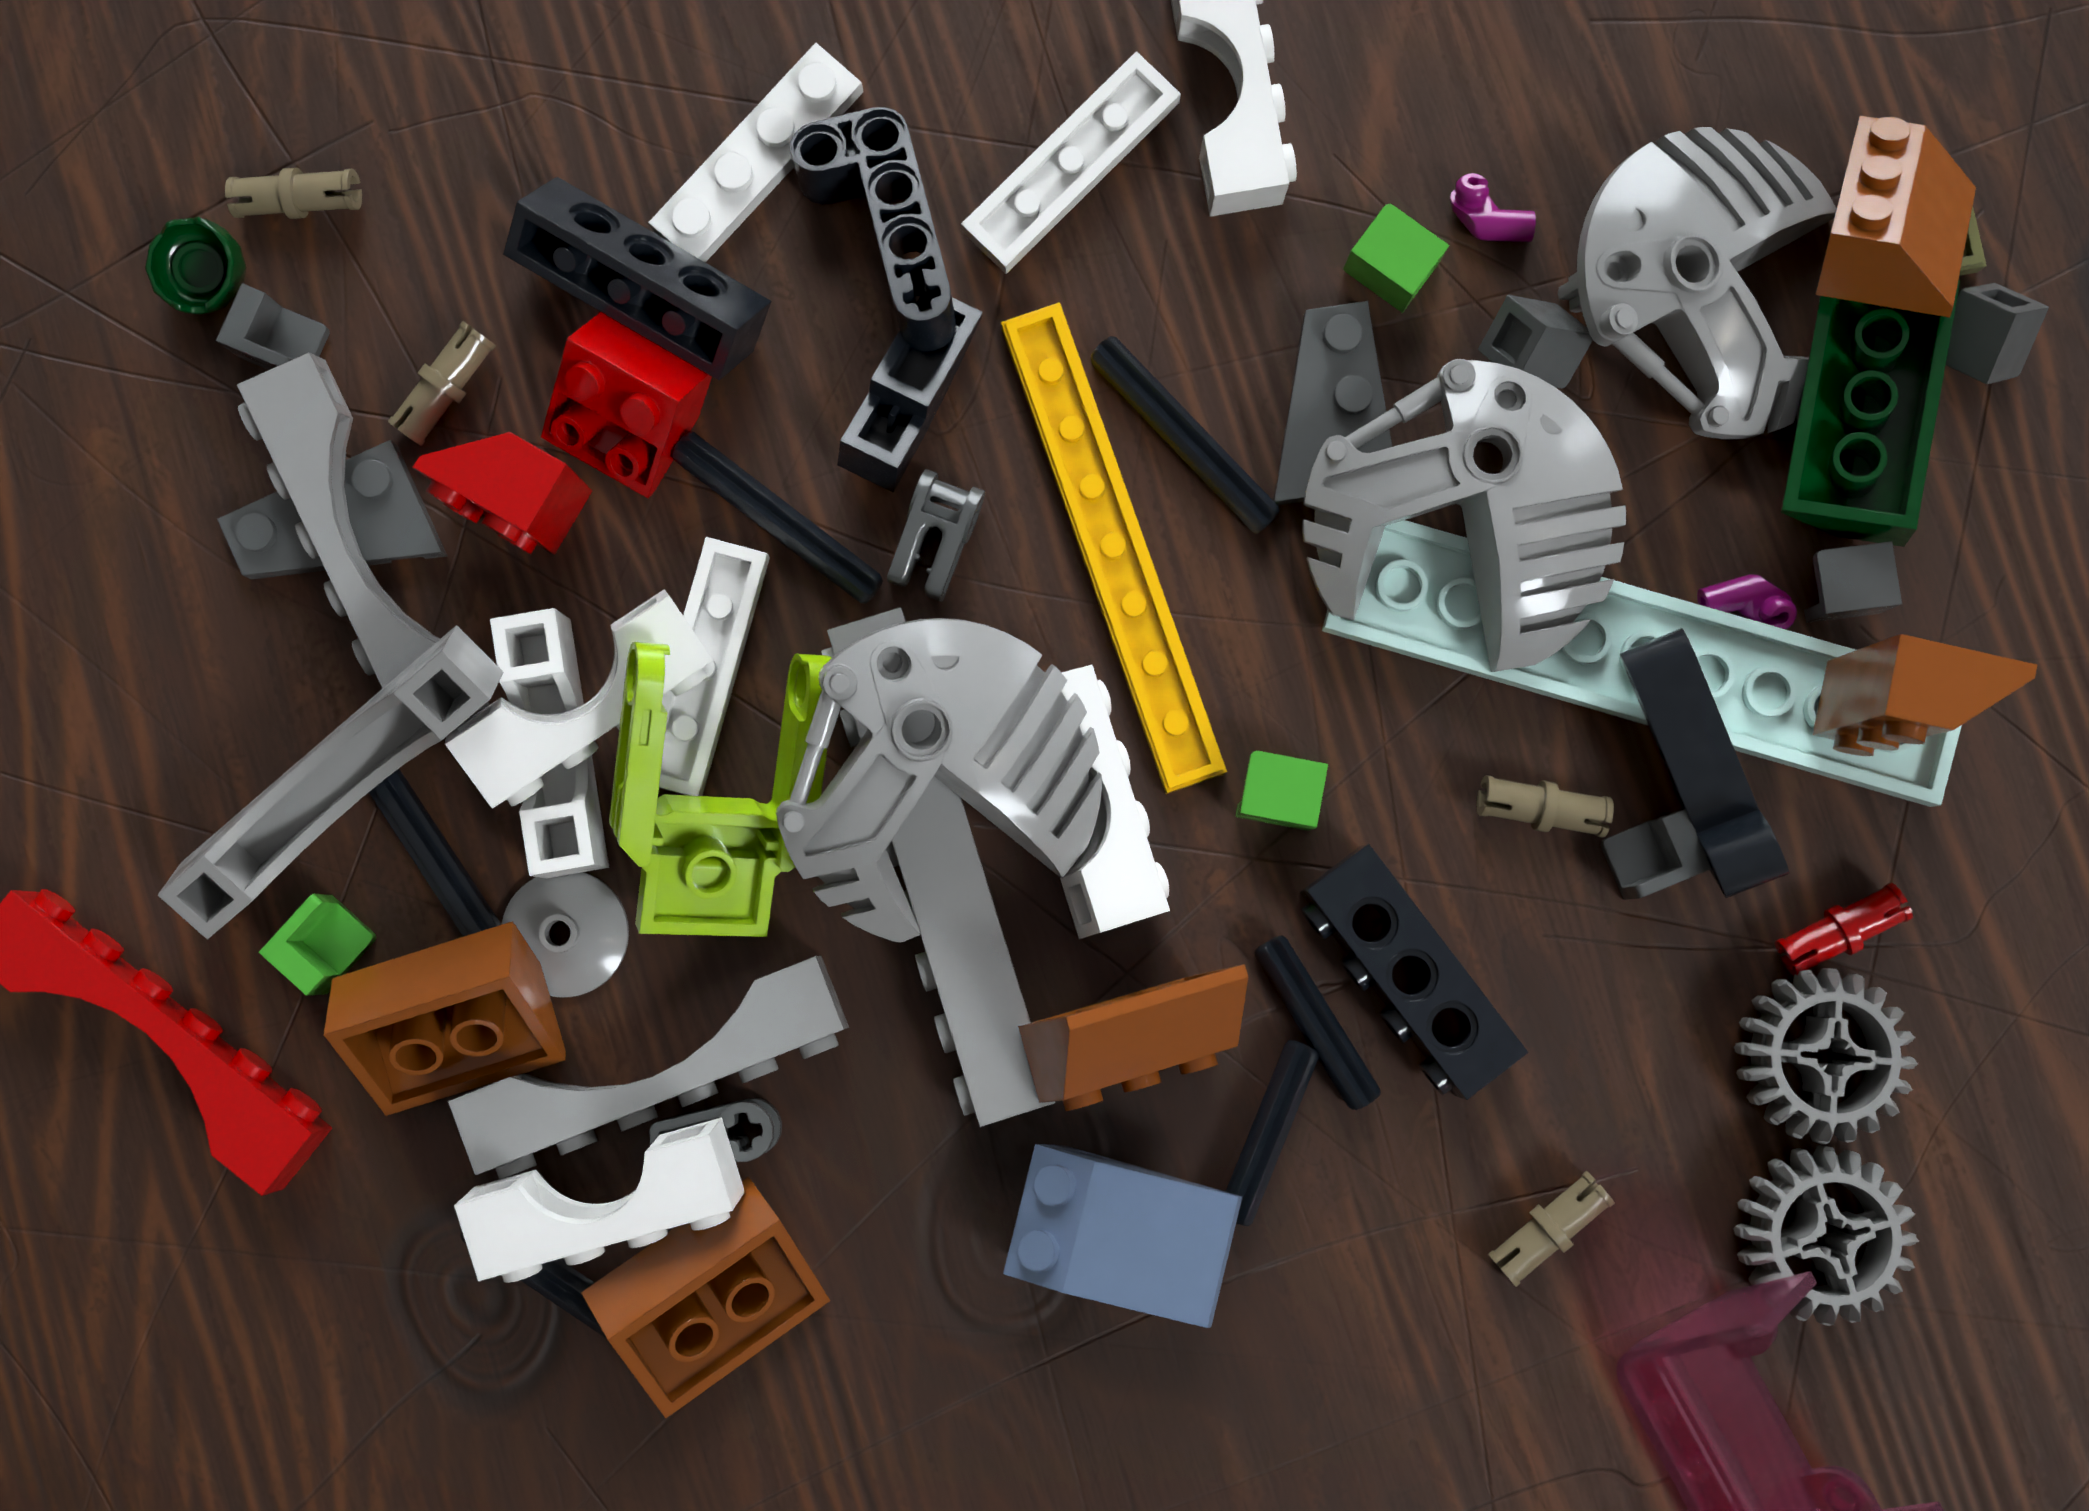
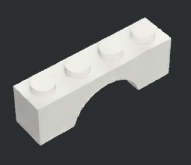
[1171,0,1297,217]
[445,589,714,809]
[490,608,609,878]
[1060,665,1170,939]
[454,1117,745,1283]

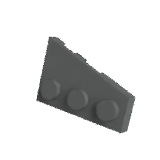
[1273,301,1392,506]
[217,440,448,579]

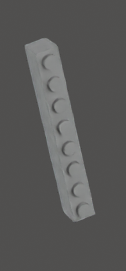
[821,607,1055,1127]

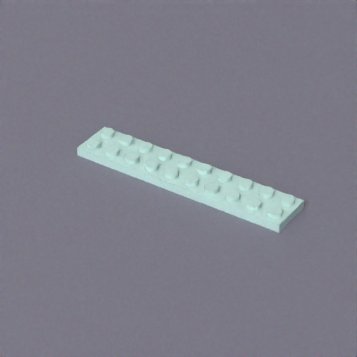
[1322,520,1962,807]

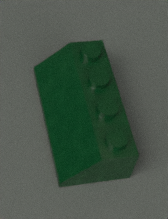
[1781,280,1960,547]

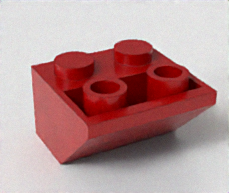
[541,312,712,498]
[413,432,592,555]

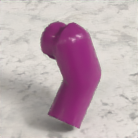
[1450,173,1536,242]
[1697,574,1797,630]

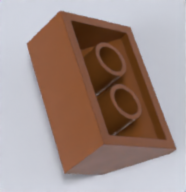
[1816,116,1976,318]
[1813,634,2038,756]
[324,921,566,1116]
[1018,964,1248,1111]
[581,1177,830,1418]

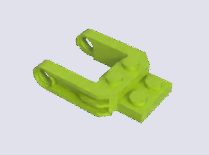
[609,642,832,937]

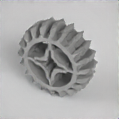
[1733,968,1918,1144]
[1733,1145,1919,1326]

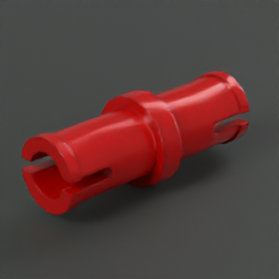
[1775,883,1913,976]

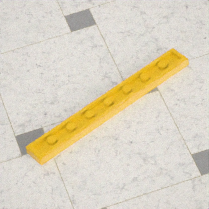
[1001,302,1227,794]

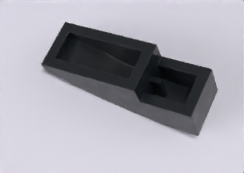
[837,293,983,492]

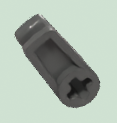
[887,469,986,602]
[650,1098,782,1162]

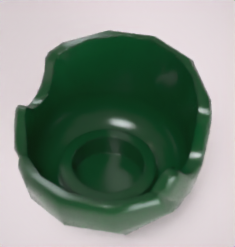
[145,217,247,314]

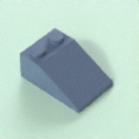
[1003,1144,1242,1328]

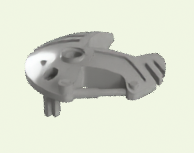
[1558,127,1837,439]
[1302,359,1626,672]
[776,618,1102,943]

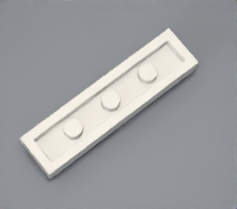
[648,43,864,262]
[961,51,1181,274]
[659,537,770,796]

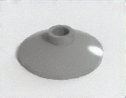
[501,872,629,997]

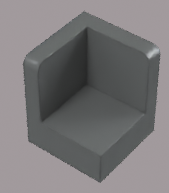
[216,283,330,370]
[1946,283,2049,384]
[1478,295,1593,389]
[1804,541,1902,623]
[1600,809,1712,900]

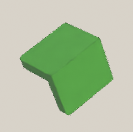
[1343,204,1450,313]
[1235,751,1328,831]
[259,894,376,996]

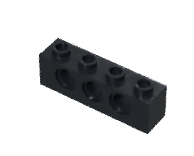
[503,177,772,381]
[1300,844,1529,1100]

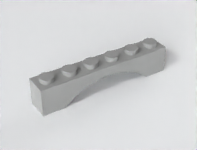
[237,352,490,716]
[158,625,504,939]
[448,956,849,1180]

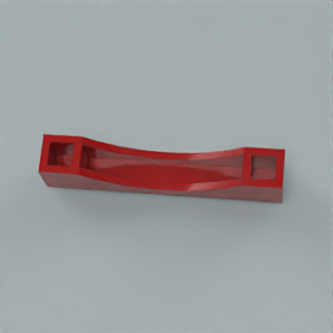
[0,889,332,1196]

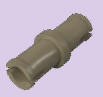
[225,168,362,219]
[388,321,496,446]
[1477,775,1614,838]
[1488,1170,1615,1287]

